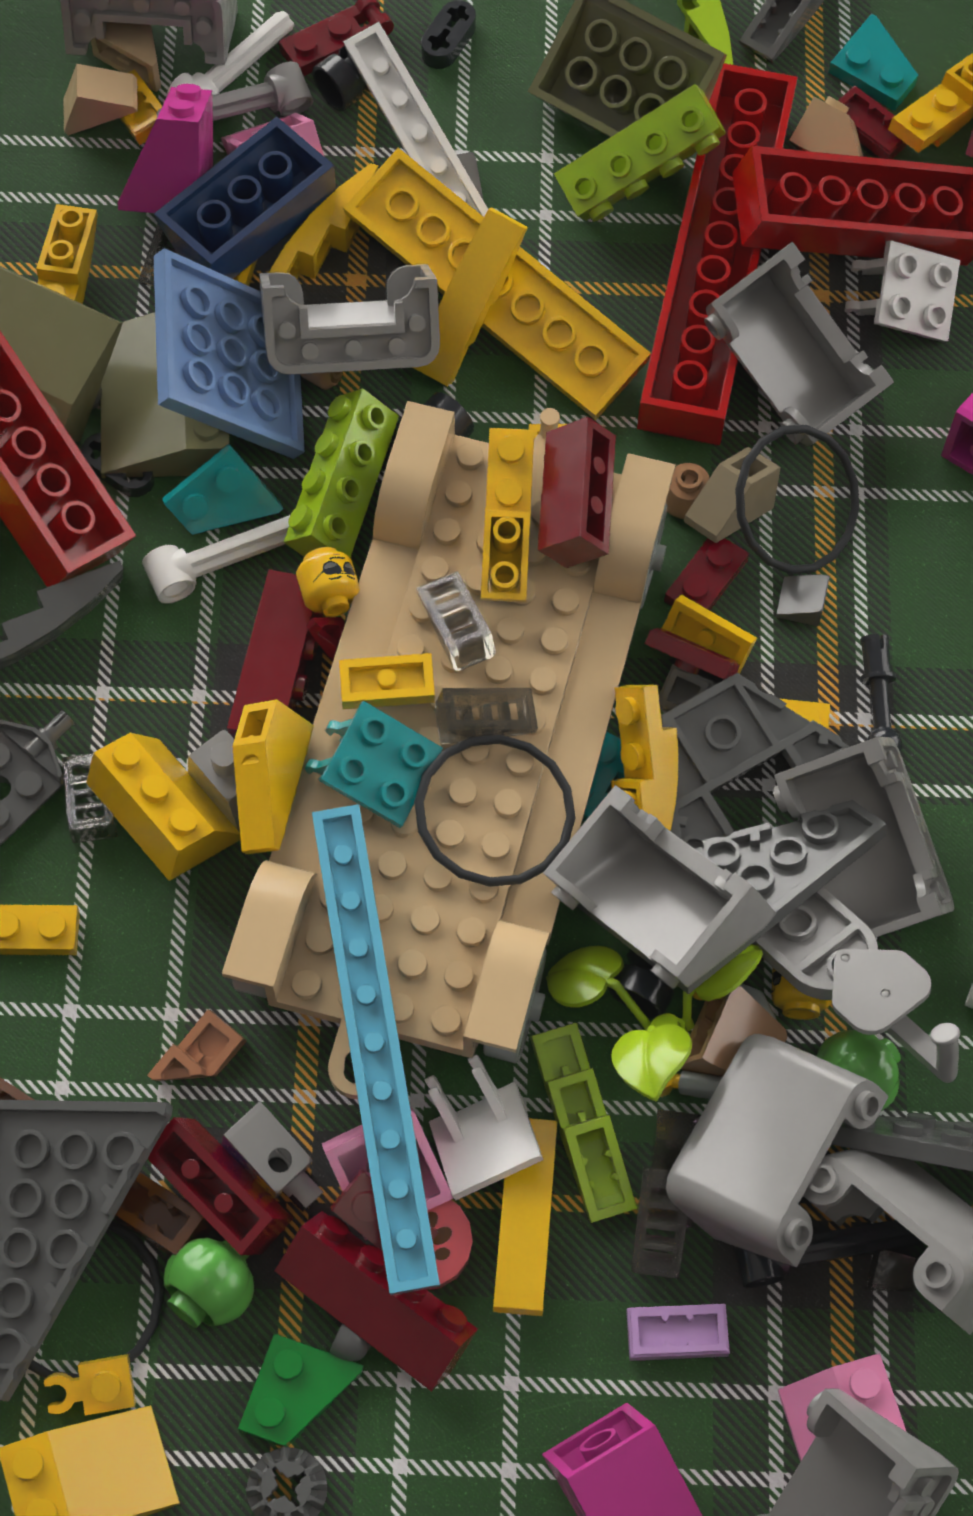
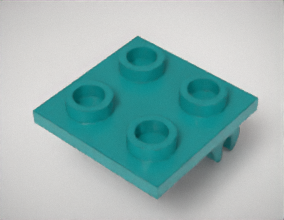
[304,701,443,828]

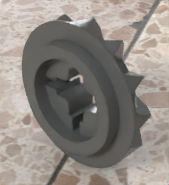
[246,1446,327,1516]

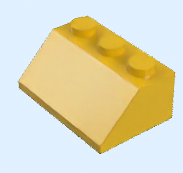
[86,733,240,881]

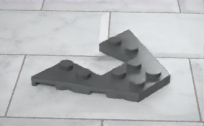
[661,673,850,849]

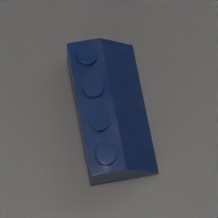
[154,117,336,279]

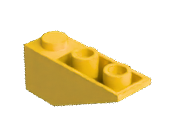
[232,699,314,854]

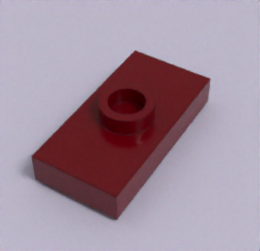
[838,85,907,159]
[645,628,740,680]

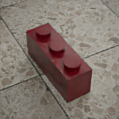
[538,417,616,568]
[148,1117,293,1256]

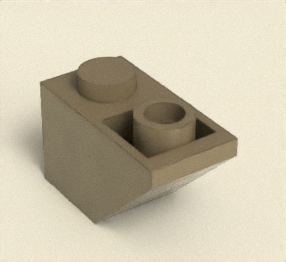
[684,447,781,543]

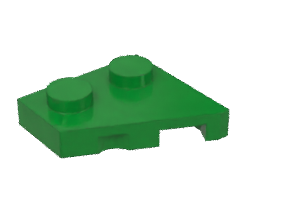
[238,1333,364,1447]

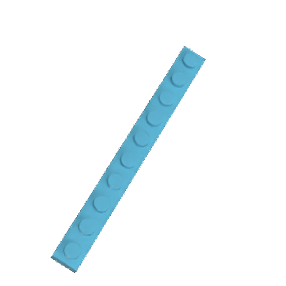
[312,804,440,1295]

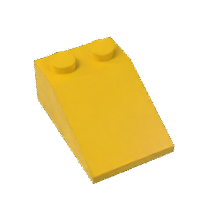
[0,1405,180,1516]

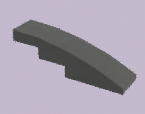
[739,0,824,62]
[0,560,124,669]

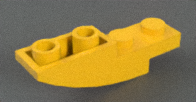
[888,53,973,153]
[36,204,98,304]
[481,428,534,602]
[611,685,678,831]

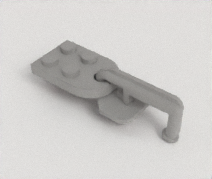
[752,887,960,1083]

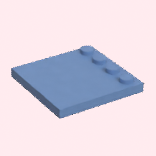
[154,248,305,459]

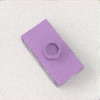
[626,1304,730,1361]

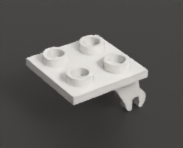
[845,240,960,343]
[425,1055,543,1201]

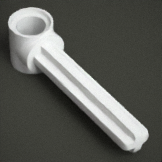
[166,11,294,97]
[142,515,290,603]

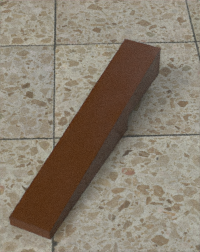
[0,1077,213,1257]

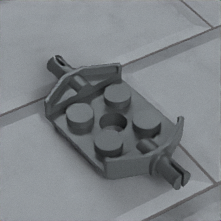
[0,710,75,846]

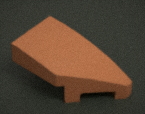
[147,1009,247,1081]

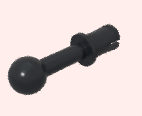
[860,634,902,752]

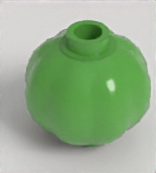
[816,1029,901,1111]
[164,1238,254,1328]

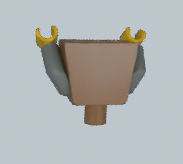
[660,984,787,1099]

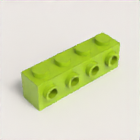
[554,84,726,222]
[284,388,399,557]

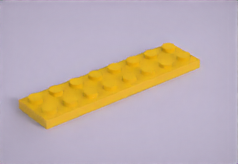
[343,148,651,420]

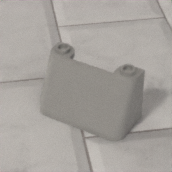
[60,0,238,65]
[704,242,894,446]
[259,264,440,375]
[773,737,954,938]
[543,785,777,989]
[666,1034,889,1267]
[803,1149,973,1335]
[757,1389,959,1516]

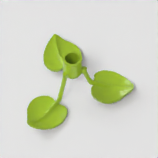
[546,944,763,1102]

